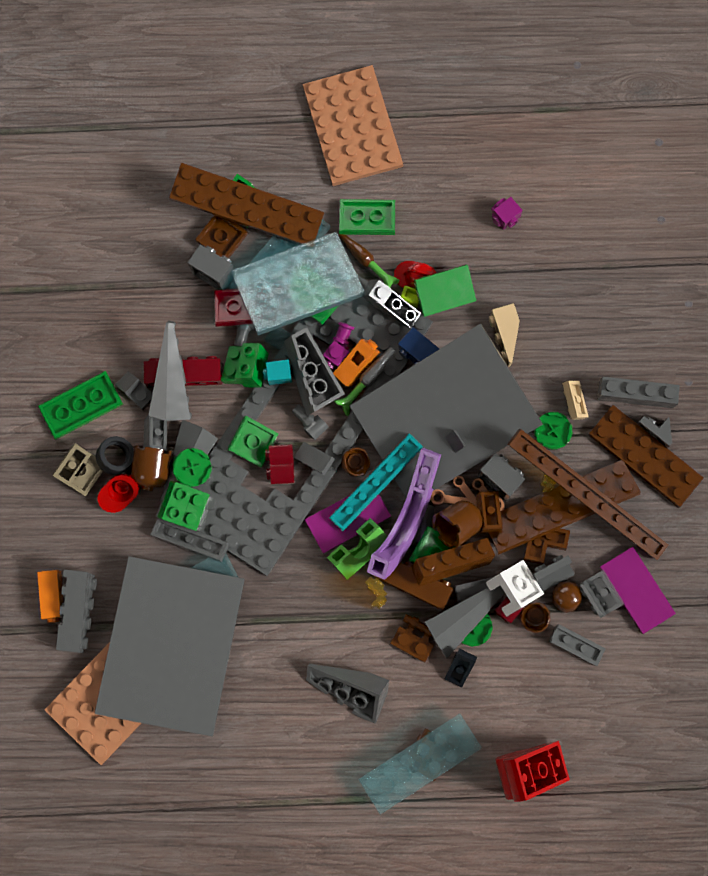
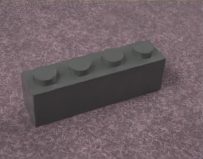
[597,377,680,408]

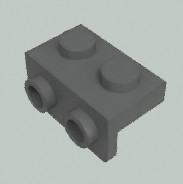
[532,555,574,591]
[580,570,624,618]

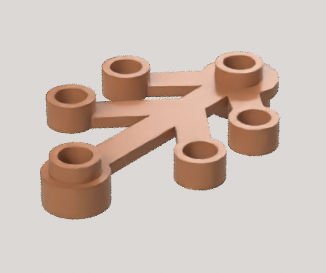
[430,476,505,511]

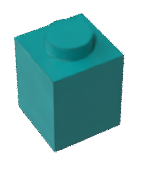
[263,360,292,385]

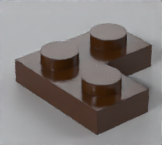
[524,528,570,565]

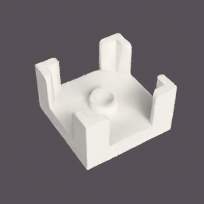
[486,560,544,617]

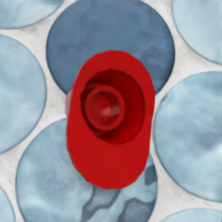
[394,261,437,289]
[97,474,139,513]

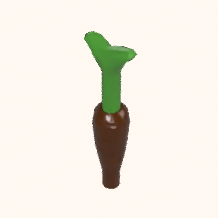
[338,234,400,288]

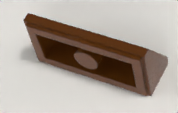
[476,491,502,533]

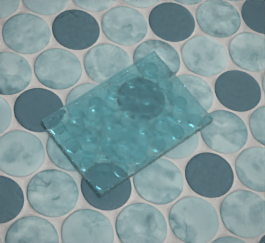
[231,232,365,336]

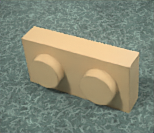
[562,381,589,420]

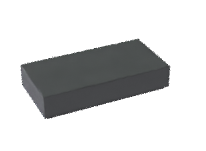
[294,442,335,475]

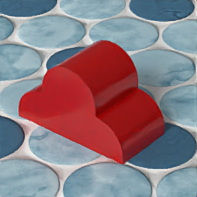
[495,741,570,802]

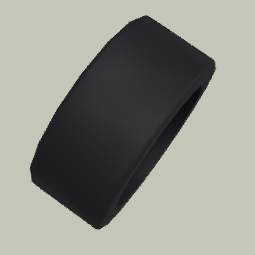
[95,436,134,475]

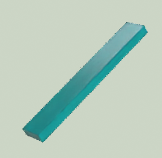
[329,433,423,531]

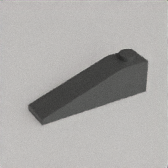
[306,663,389,724]

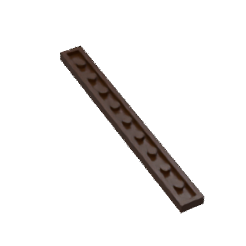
[507,429,668,560]

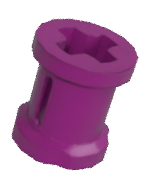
[333,321,355,345]

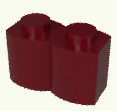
[265,444,295,484]

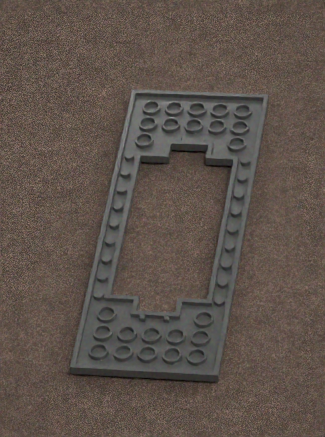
[191,263,433,576]

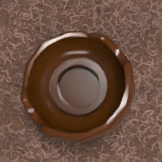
[342,447,371,476]
[552,580,582,613]
[521,602,551,633]

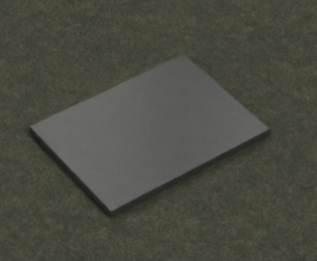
[350,324,543,498]
[95,556,245,737]

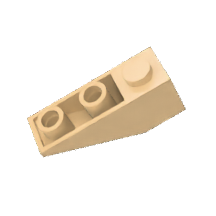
[489,303,520,367]

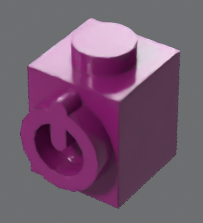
[491,197,523,230]
[323,341,350,372]

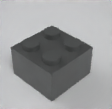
[188,244,235,290]
[477,453,525,501]

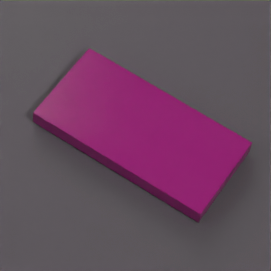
[305,494,391,554]
[599,547,676,634]

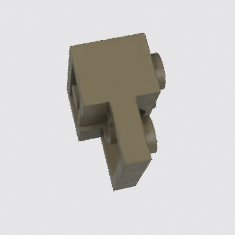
[53,442,103,496]

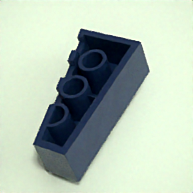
[398,327,440,365]

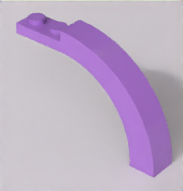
[367,448,441,580]

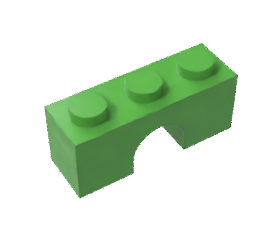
[327,518,387,580]

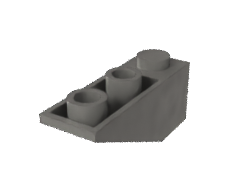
[360,279,421,329]

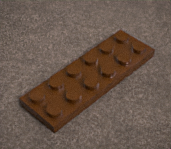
[588,405,704,508]

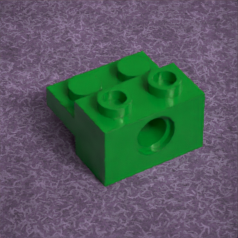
[221,343,269,388]
[157,481,210,531]

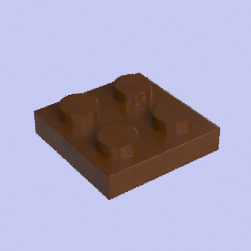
[195,215,248,258]

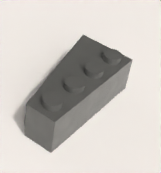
[284,327,345,416]
[56,569,97,653]

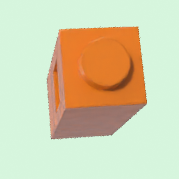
[333,339,381,387]
[37,570,64,623]

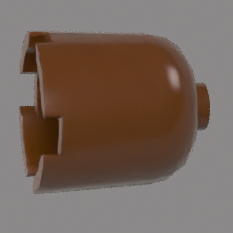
[131,445,173,491]
[432,500,482,548]

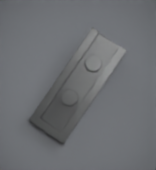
[549,624,605,666]

